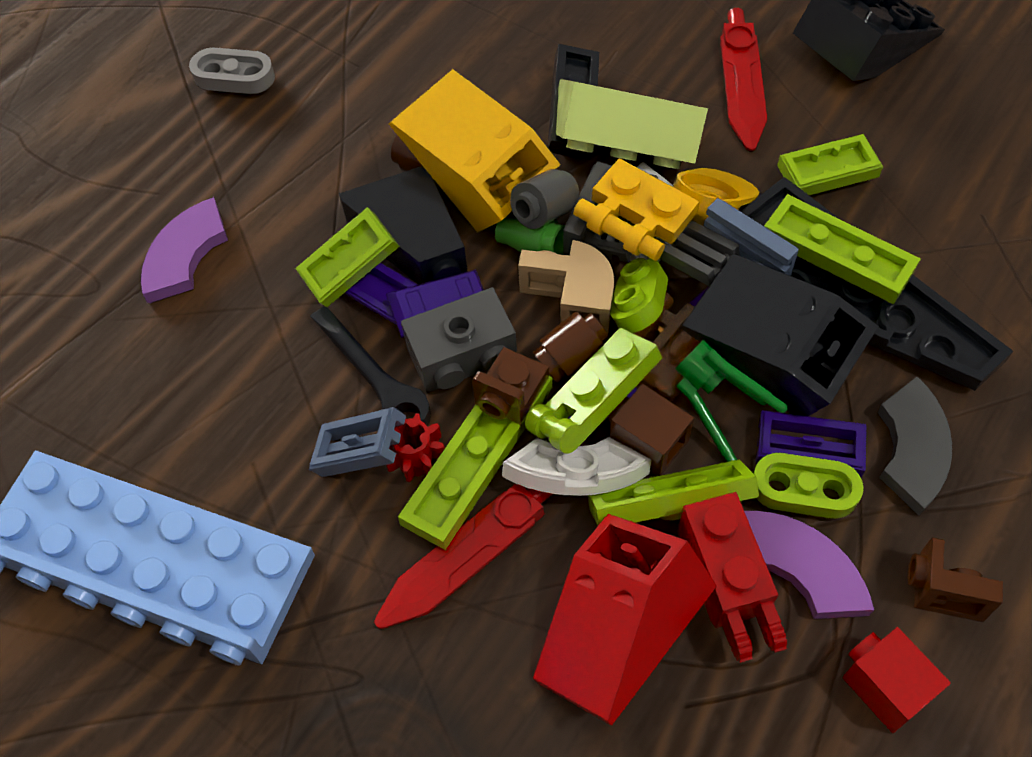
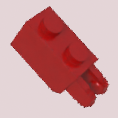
[677,492,787,663]

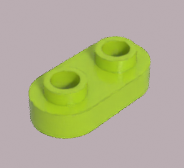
[610,258,668,333]
[753,453,863,519]

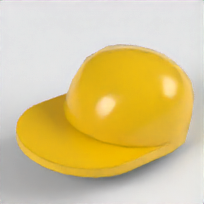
[673,168,760,226]

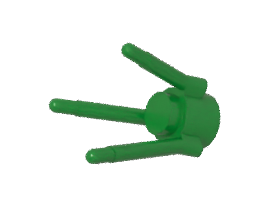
[675,340,787,462]

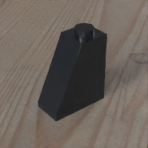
[339,166,468,284]

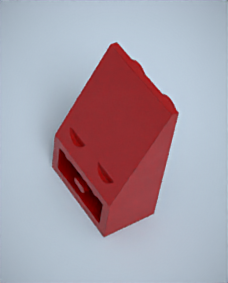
[533,514,717,726]

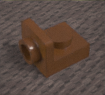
[472,347,549,425]
[907,537,1003,622]

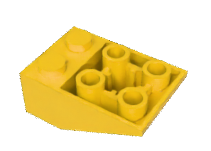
[389,69,561,232]

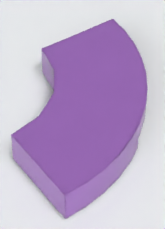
[141,197,228,303]
[744,511,874,619]

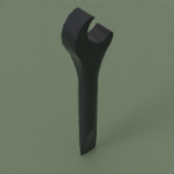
[310,306,431,426]

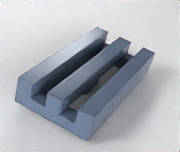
[704,198,799,276]
[309,407,406,477]

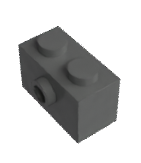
[401,287,517,393]

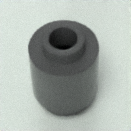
[510,169,579,229]

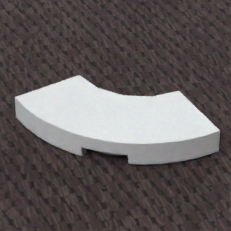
[502,437,651,496]

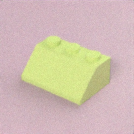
[556,79,708,169]

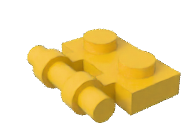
[573,158,700,261]

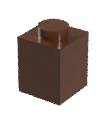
[608,384,694,476]

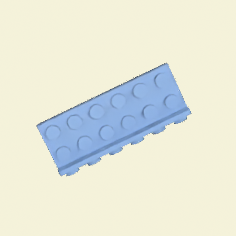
[0,450,315,665]

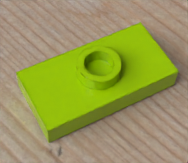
[777,134,883,195]
[295,207,400,307]

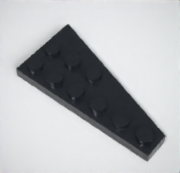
[693,177,1013,391]

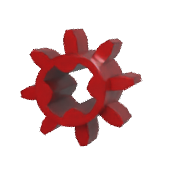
[386,413,445,482]

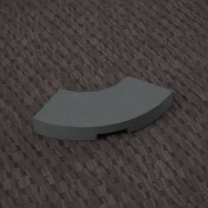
[877,377,952,515]

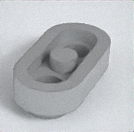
[189,48,275,94]

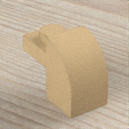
[518,240,614,333]

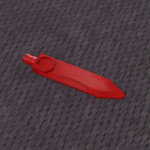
[720,8,767,151]
[374,484,553,629]

